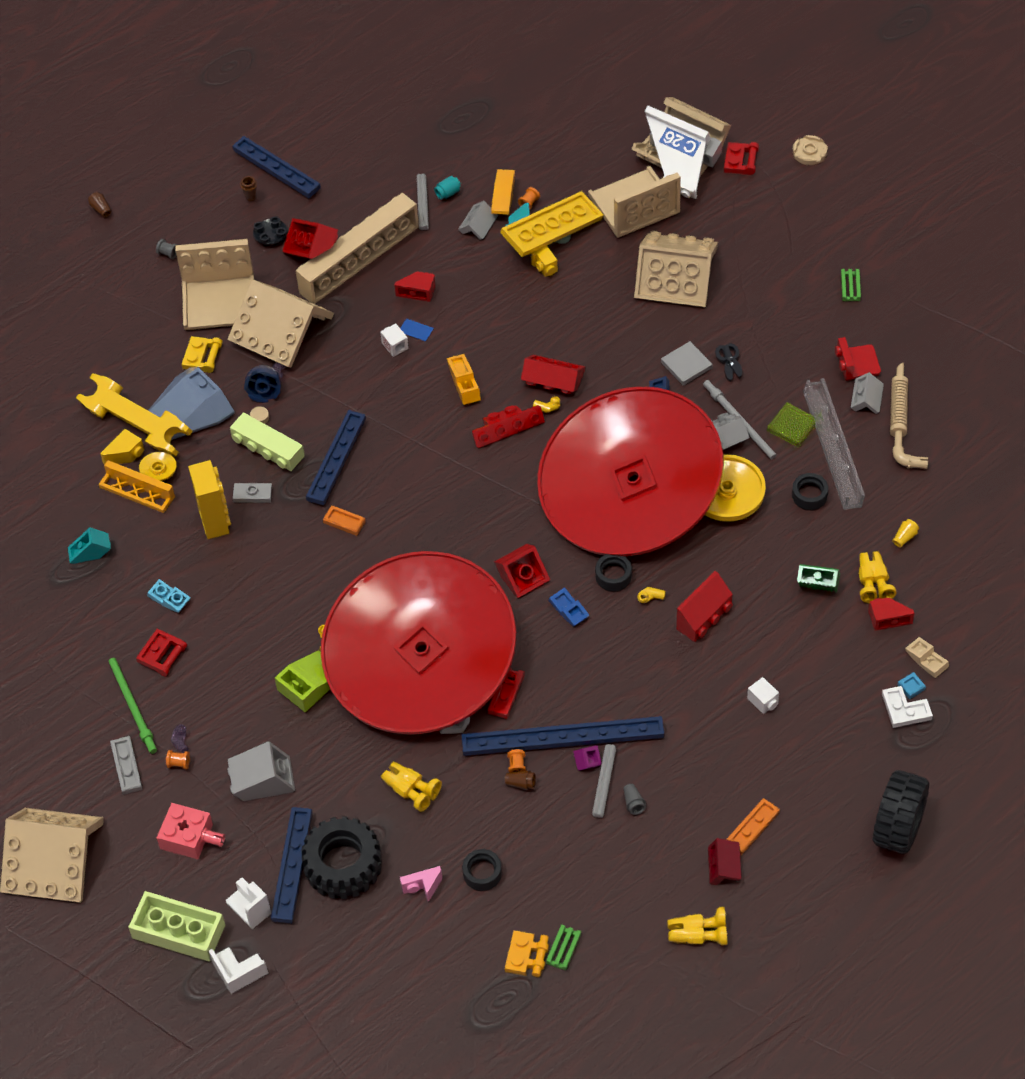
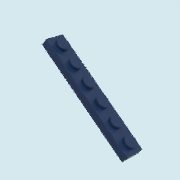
[232,136,321,198]
[306,410,366,505]
[271,807,313,923]

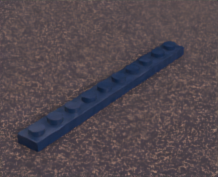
[462,716,664,756]

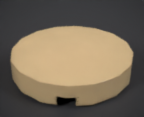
[793,135,827,165]

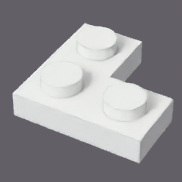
[882,686,933,728]

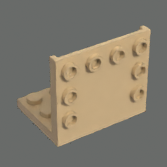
[588,166,681,238]
[634,231,718,307]
[176,239,254,330]
[227,279,334,368]
[0,808,104,902]

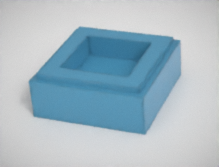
[897,672,926,699]

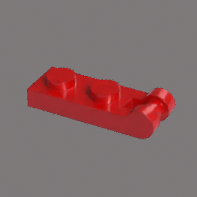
[488,667,525,719]

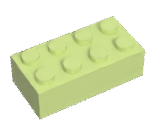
[128,891,225,962]

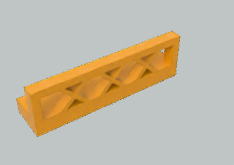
[98,460,175,513]

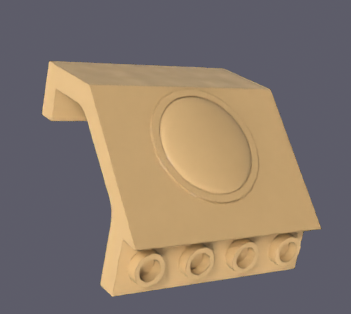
[632,97,731,176]

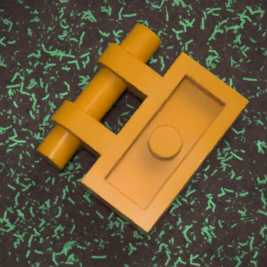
[505,931,549,977]

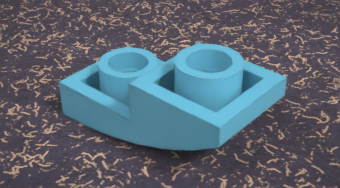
[147,579,191,613]

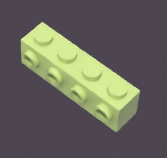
[230,412,305,471]

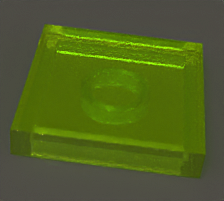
[767,402,819,447]

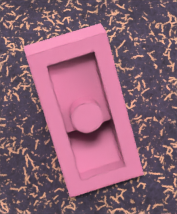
[400,866,442,901]

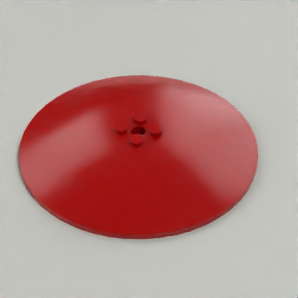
[538,387,724,557]
[321,551,516,734]

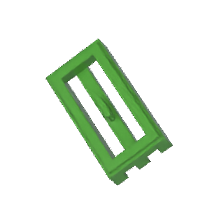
[841,269,861,301]
[546,924,581,970]

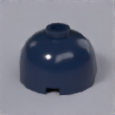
[244,365,281,403]

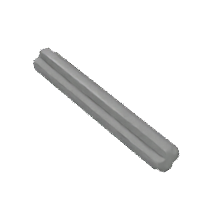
[417,174,428,230]
[592,744,616,818]

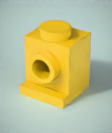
[531,246,558,277]

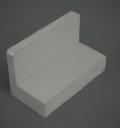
[458,201,498,240]
[851,372,884,414]

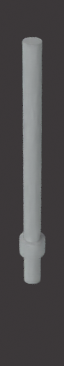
[703,380,777,460]

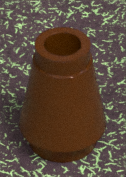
[240,176,257,201]
[88,192,112,218]
[505,770,536,791]

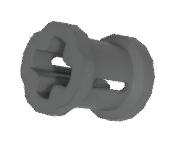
[156,239,178,259]

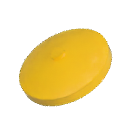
[705,455,766,521]

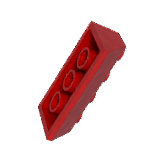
[282,218,338,259]

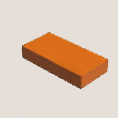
[323,505,366,536]

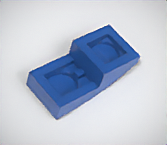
[549,587,589,627]

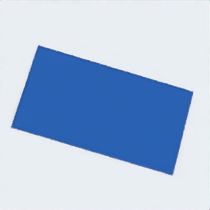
[400,319,434,341]

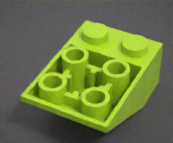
[275,650,330,712]

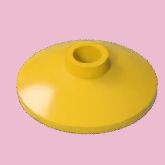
[139,452,177,481]

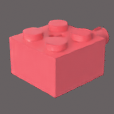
[157,803,225,859]

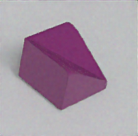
[573,745,602,770]

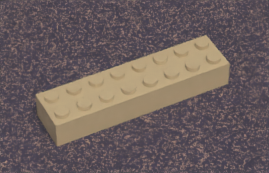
[296,193,419,304]

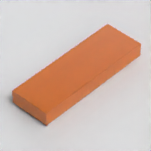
[726,798,780,855]

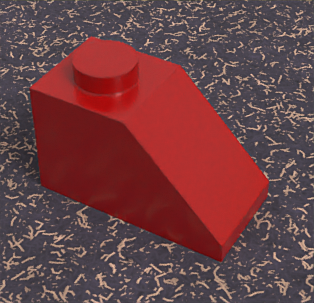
[395,271,436,302]
[868,598,914,631]

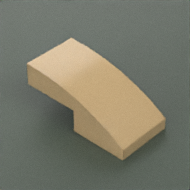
[905,637,949,678]

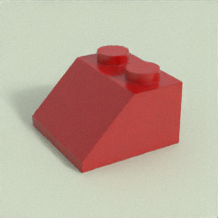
[494,544,550,598]

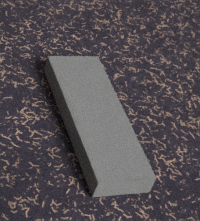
[110,736,143,795]

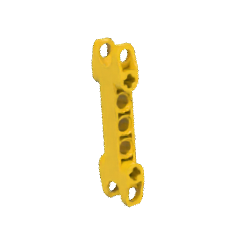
[76,373,193,456]

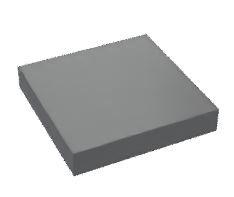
[661,342,712,386]

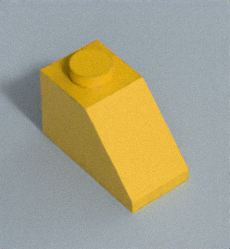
[100,429,144,465]

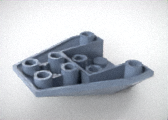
[148,367,234,440]

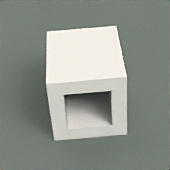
[380,324,409,357]
[747,677,779,714]

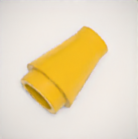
[892,519,919,548]

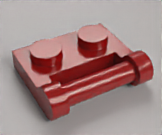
[724,142,759,175]
[136,629,187,676]

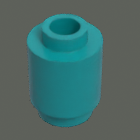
[434,176,461,200]

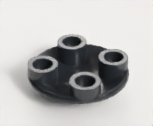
[253,216,288,245]

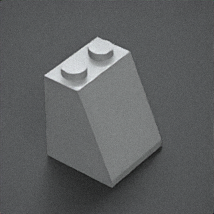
[228,741,295,801]

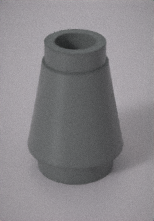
[623,784,646,815]

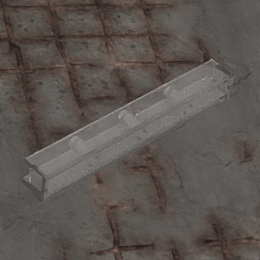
[803,378,865,510]

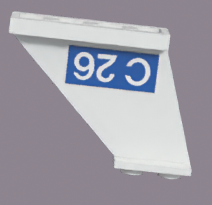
[645,106,711,199]

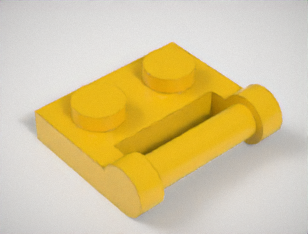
[182,336,223,373]

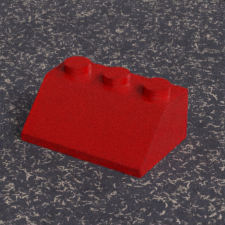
[521,354,586,394]
[676,571,733,642]

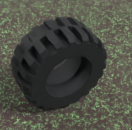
[872,770,930,854]
[301,816,382,899]

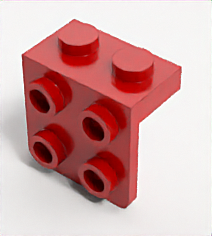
[835,337,881,381]

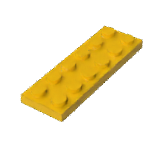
[500,191,603,257]

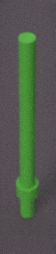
[109,658,157,754]

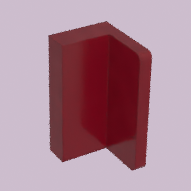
[708,838,741,885]

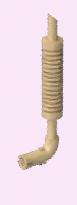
[890,363,928,469]

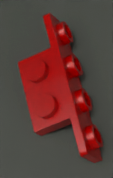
[472,405,545,448]

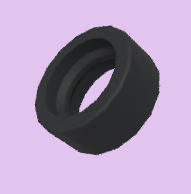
[792,473,829,510]
[595,554,632,592]
[462,849,502,891]

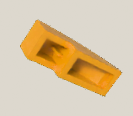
[491,169,515,215]
[447,354,481,405]

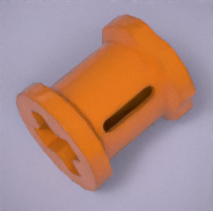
[518,187,540,210]
[507,749,526,773]
[166,750,190,769]

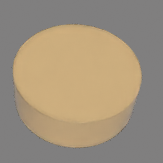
[250,407,269,424]

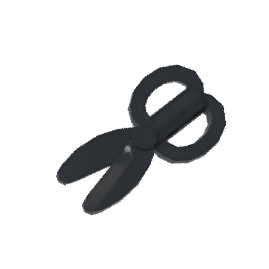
[715,343,742,382]

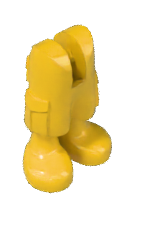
[859,551,897,603]
[381,762,442,811]
[667,907,727,945]

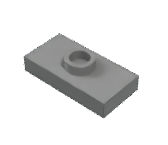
[233,483,272,503]

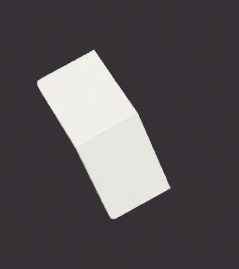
[226,878,271,929]
[209,947,268,994]

